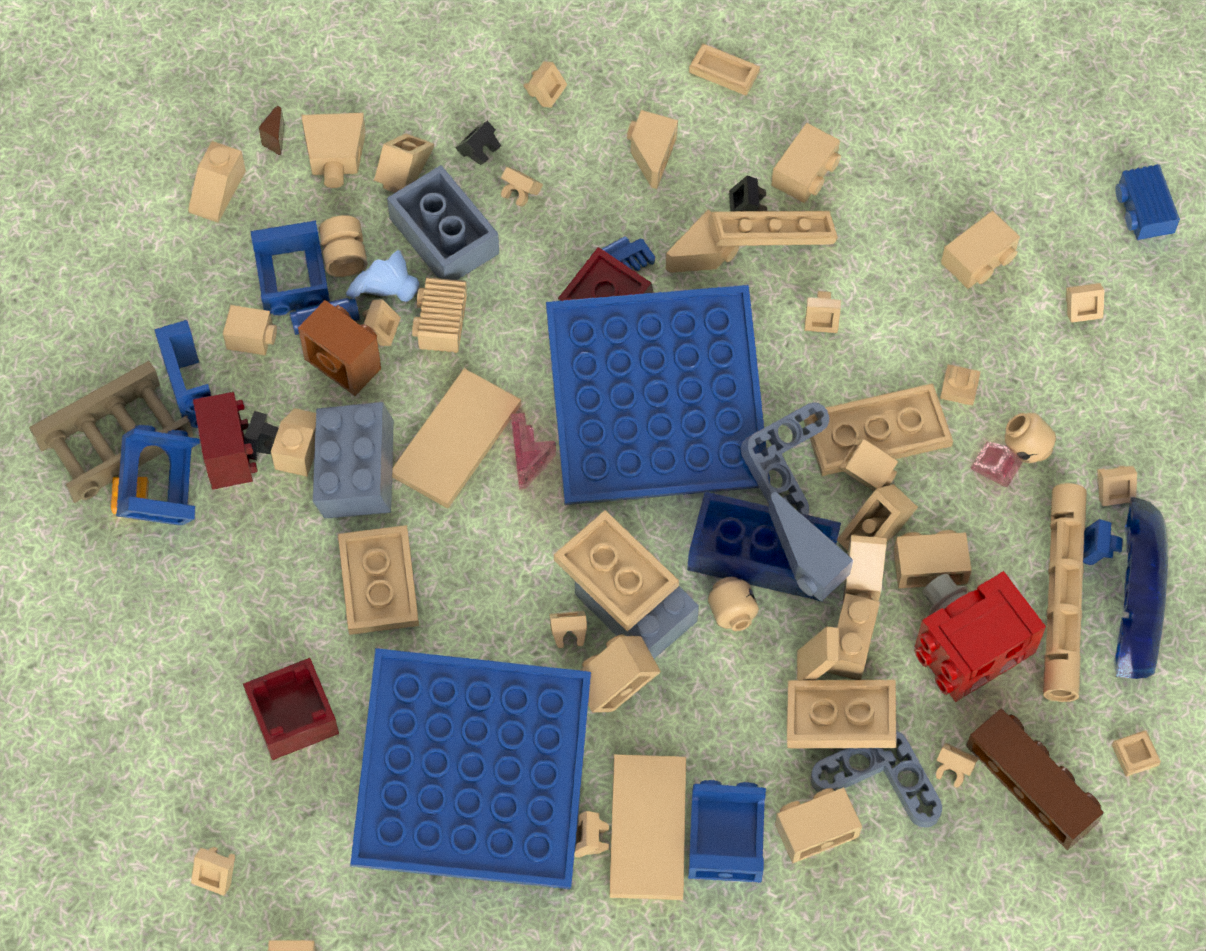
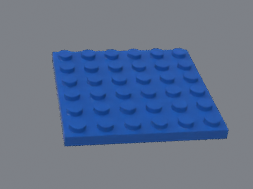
[546,285,770,505]
[350,648,591,889]

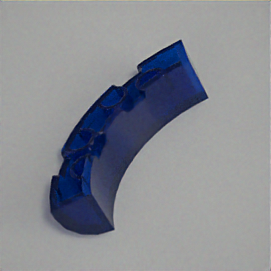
[1114,497,1168,679]

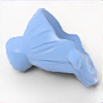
[346,250,420,302]

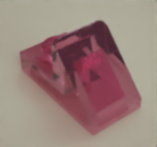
[511,413,556,490]

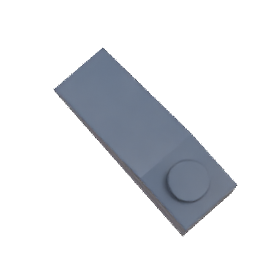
[768,491,853,602]

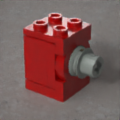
[914,571,1046,702]

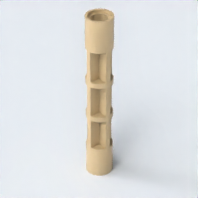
[1043,483,1087,702]

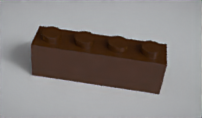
[966,708,1104,851]

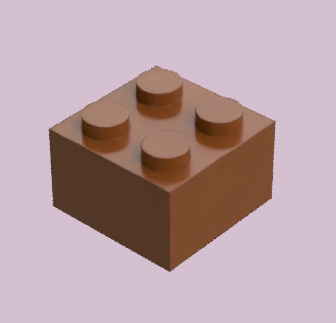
[298,300,381,396]

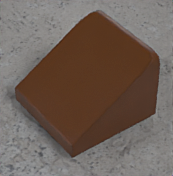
[258,105,285,156]

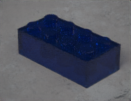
[687,492,841,602]

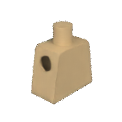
[302,113,366,188]

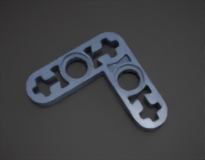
[741,402,829,518]
[811,730,942,828]

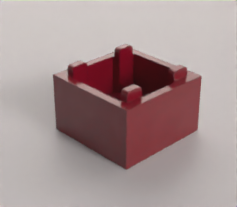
[558,247,654,301]
[193,392,258,490]
[243,658,339,760]

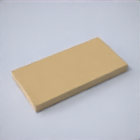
[392,368,521,508]
[804,383,953,476]
[610,754,686,900]

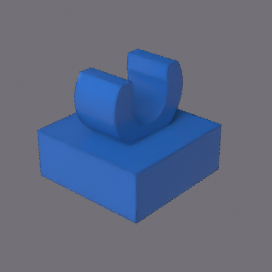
[1083,519,1123,565]

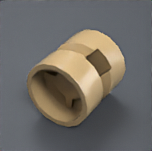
[318,215,368,277]

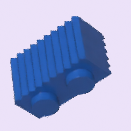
[1115,164,1180,240]

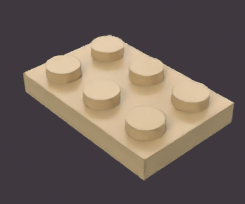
[554,510,679,632]
[338,525,419,635]
[787,680,896,748]

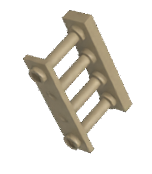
[29,361,194,503]

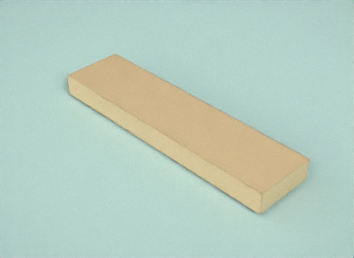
[708,211,838,246]

